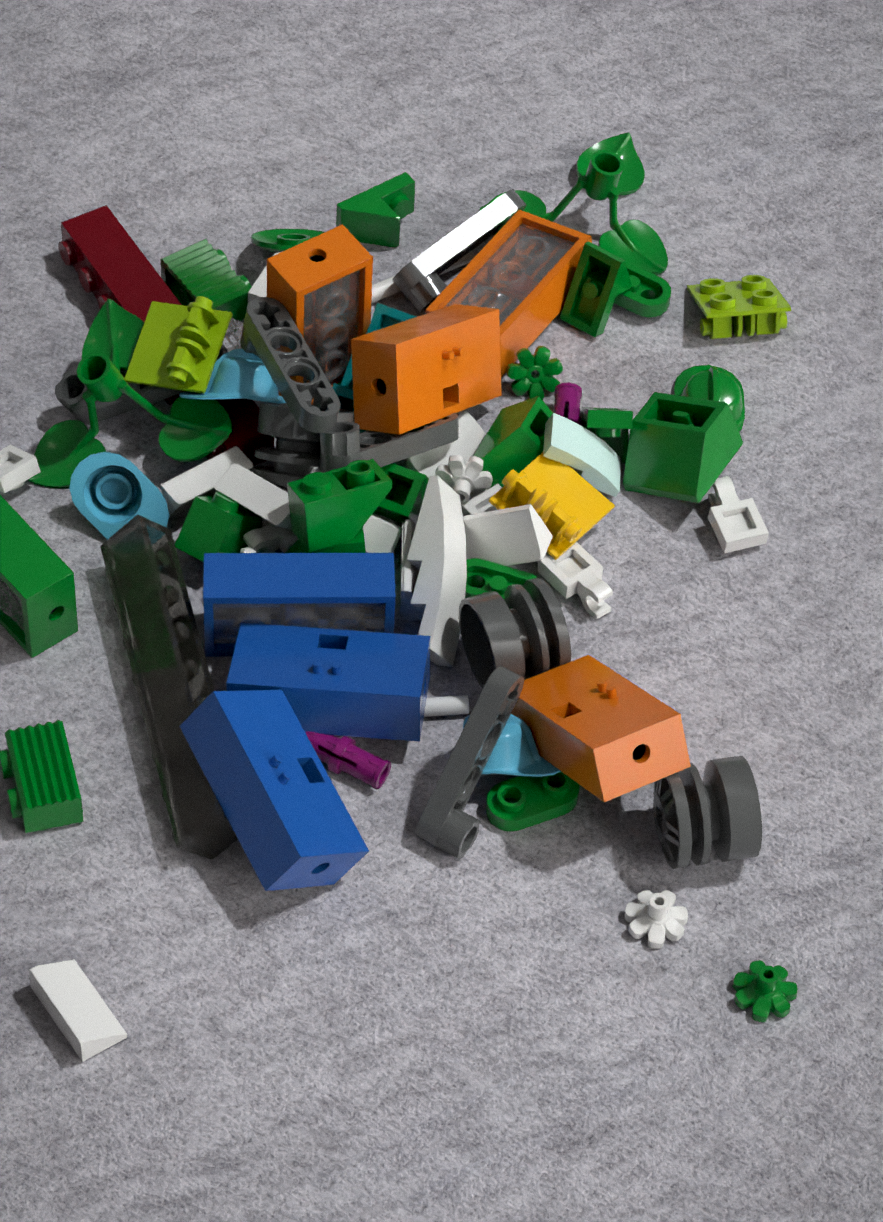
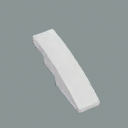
[407,475,467,667]

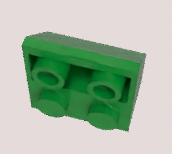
[623,392,743,503]

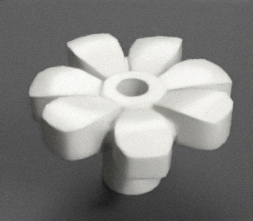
[435,455,493,506]
[624,890,688,949]

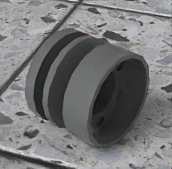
[253,401,354,491]
[458,578,572,688]
[653,756,762,869]

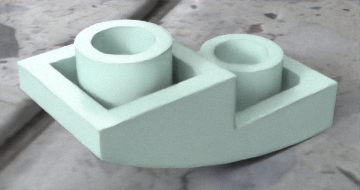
[543,413,621,497]

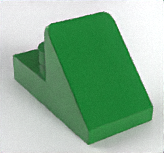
[336,172,415,248]
[560,242,632,337]
[582,407,633,463]

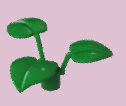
[479,132,668,275]
[28,299,232,488]

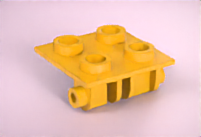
[489,453,615,560]

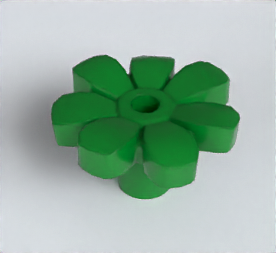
[506,346,563,400]
[732,960,798,1022]

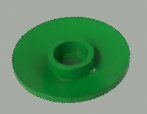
[251,229,324,253]

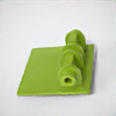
[687,275,791,339]
[124,296,232,394]

